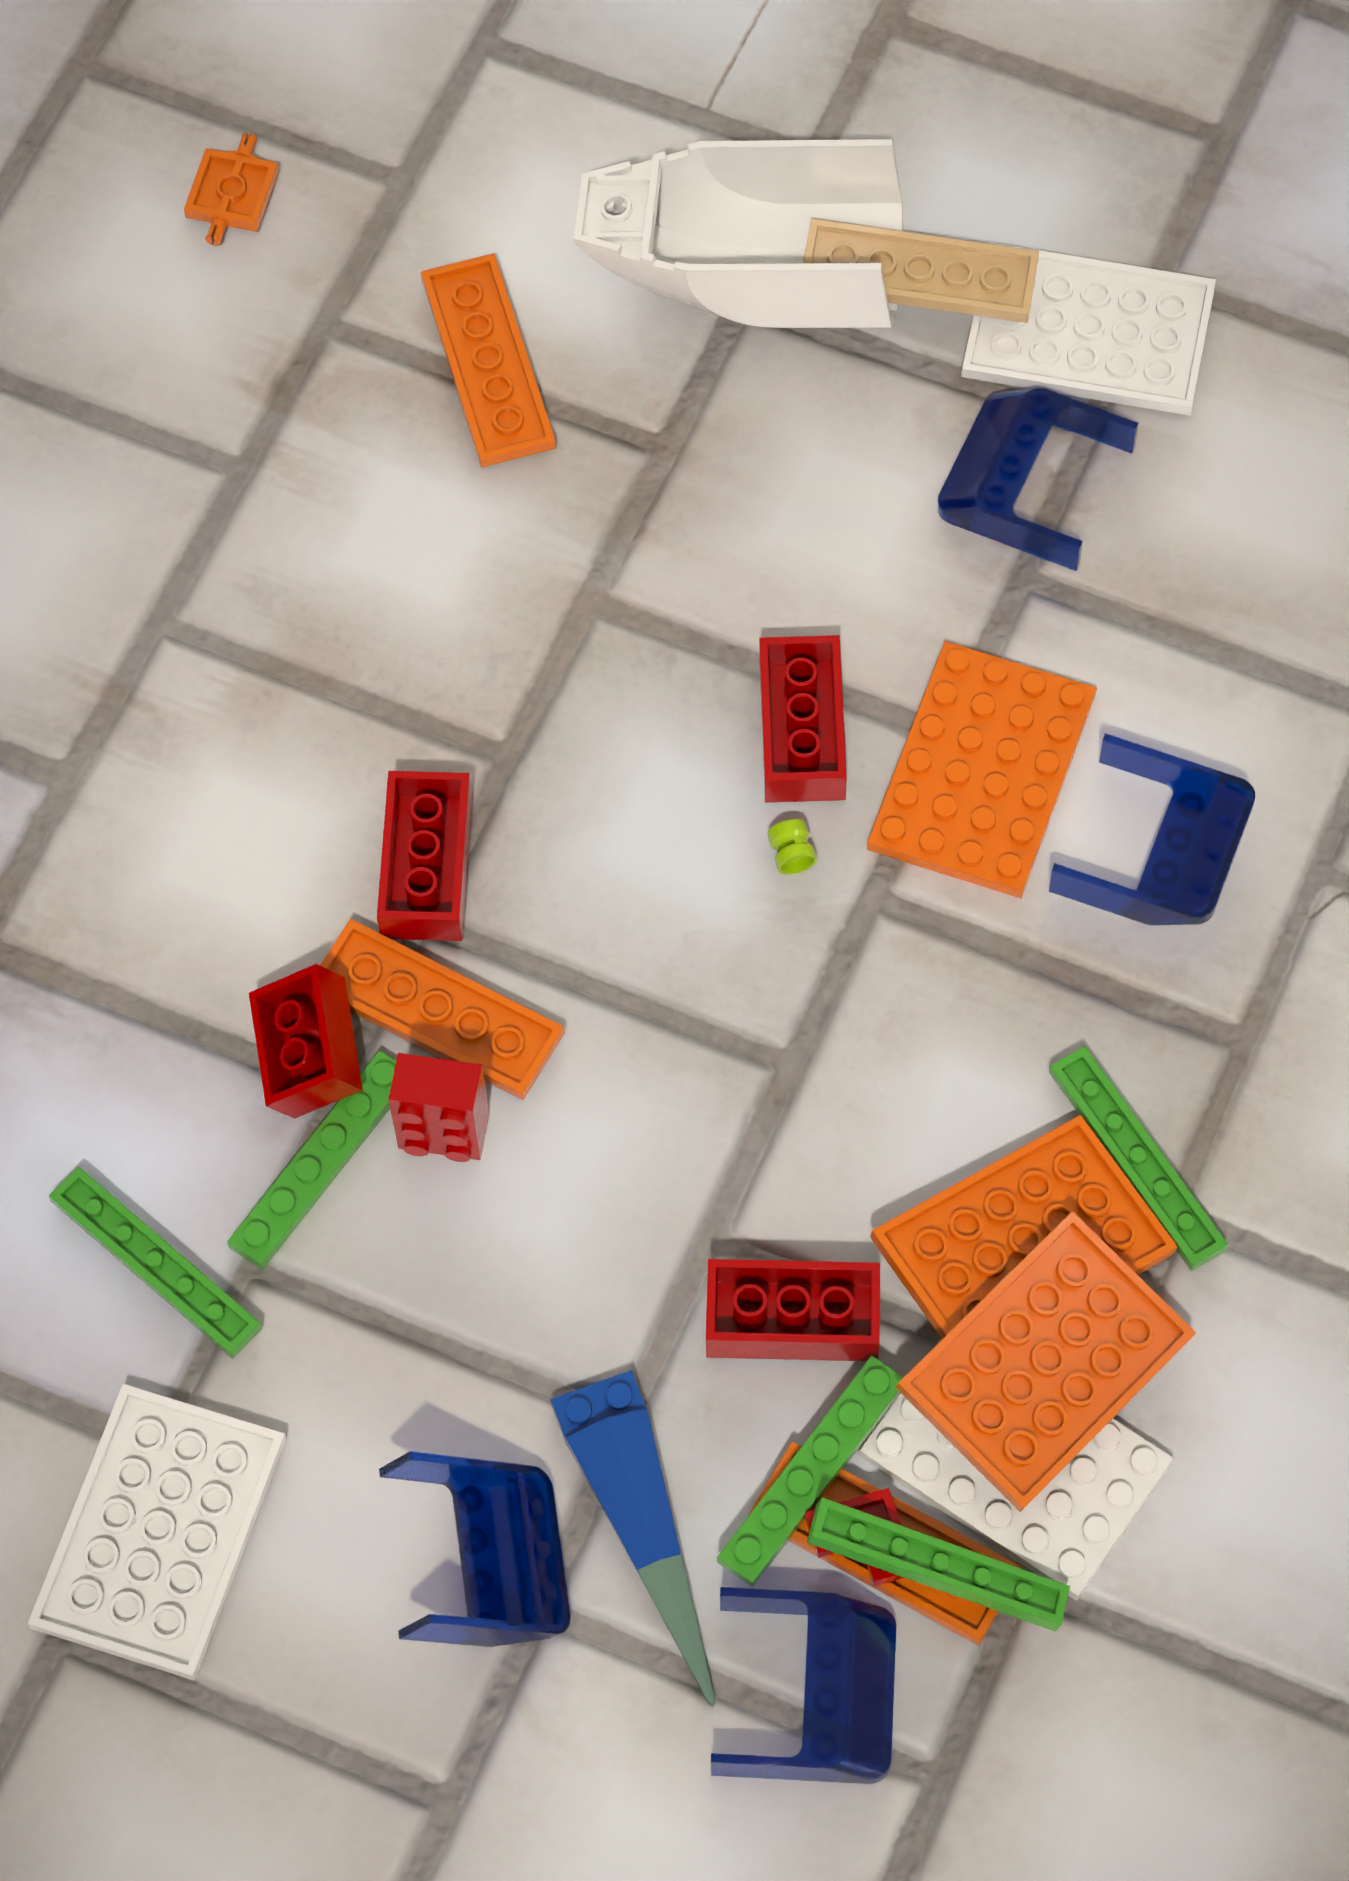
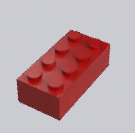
[759,635,847,803]
[377,771,472,941]
[706,1259,880,1361]

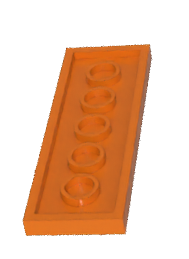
[421,253,556,468]
[320,918,565,1100]
[749,1441,1023,1647]

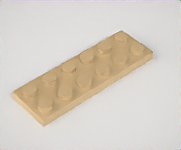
[803,218,1039,323]

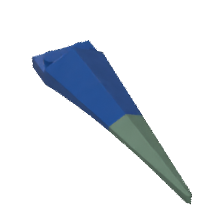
[551,1370,715,1707]

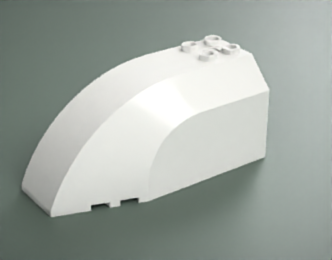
[573,139,903,328]

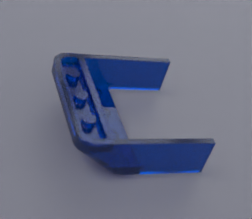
[937,388,1139,571]
[1049,733,1255,926]
[379,1451,571,1647]
[711,1587,896,1784]

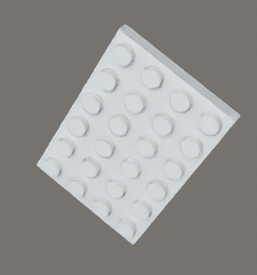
[961,242,1216,416]
[859,1338,1174,1601]
[28,1384,286,1681]

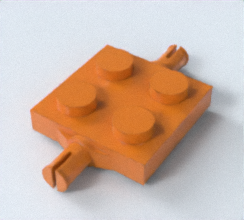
[184,132,279,246]

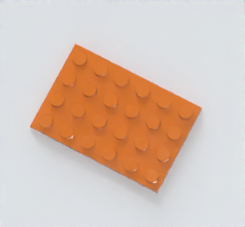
[867,641,1097,899]
[870,1115,1178,1339]
[895,1211,1196,1512]

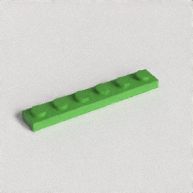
[1049,1046,1228,1272]
[227,1050,396,1270]
[49,1166,262,1359]
[717,1355,903,1588]
[807,1497,1070,1632]

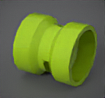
[767,819,817,875]

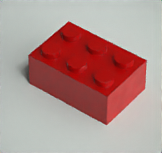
[249,964,363,1119]
[388,1053,489,1162]

